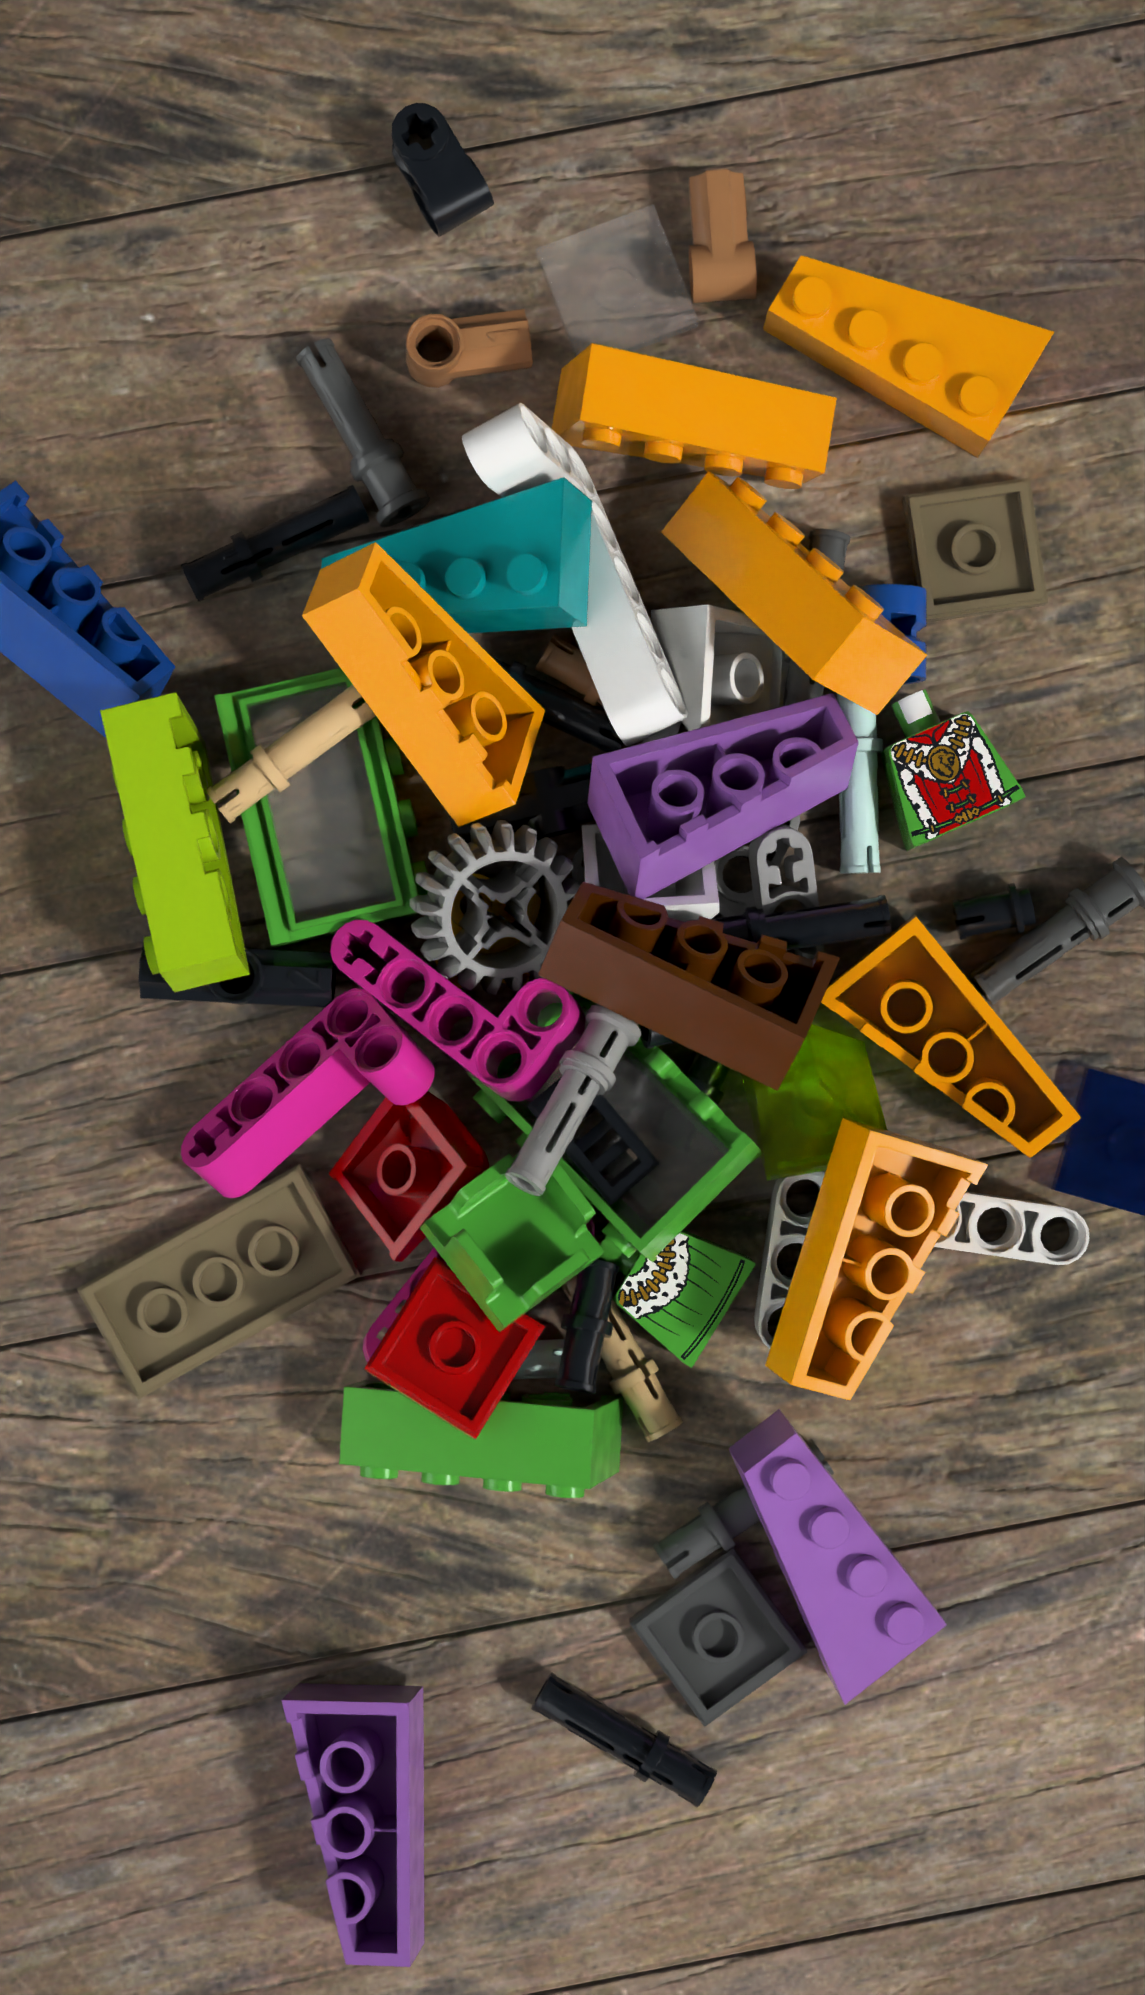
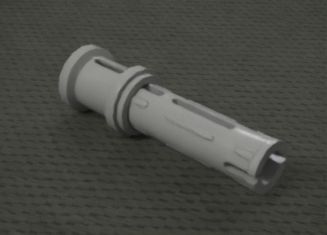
[504,1004,642,1196]

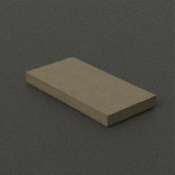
[77,1164,362,1400]

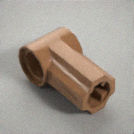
[689,169,757,303]
[406,309,533,388]

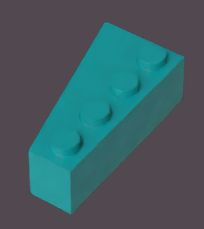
[321,477,592,633]

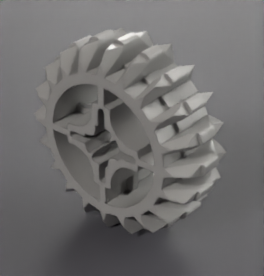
[409,820,581,995]

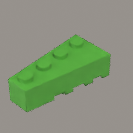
[339,1380,624,1498]

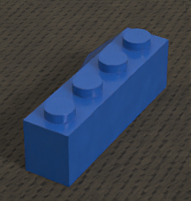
[0,480,175,738]

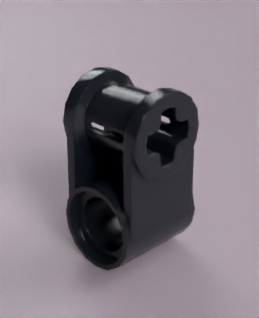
[391,103,494,237]

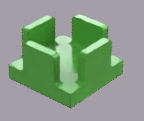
[420,1154,605,1333]

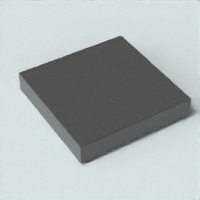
[629,1547,807,1727]

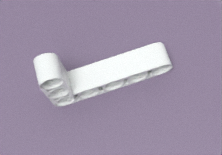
[462,403,688,747]
[754,1167,1089,1349]

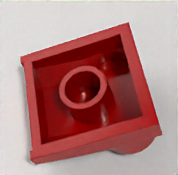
[329,1091,489,1262]

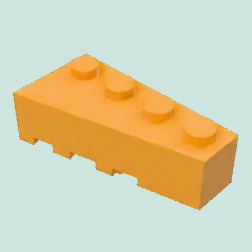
[763,255,1054,458]
[552,343,837,489]
[661,471,927,715]
[302,542,545,827]
[765,1118,988,1400]

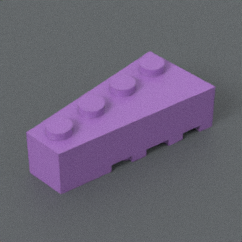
[587,693,858,899]
[728,1409,947,1705]
[281,1683,425,1967]

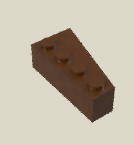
[538,882,840,1091]

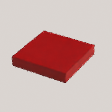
[363,1257,545,1440]

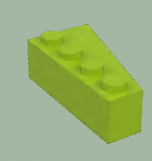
[100,692,250,992]

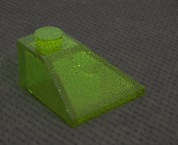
[741,1024,888,1181]

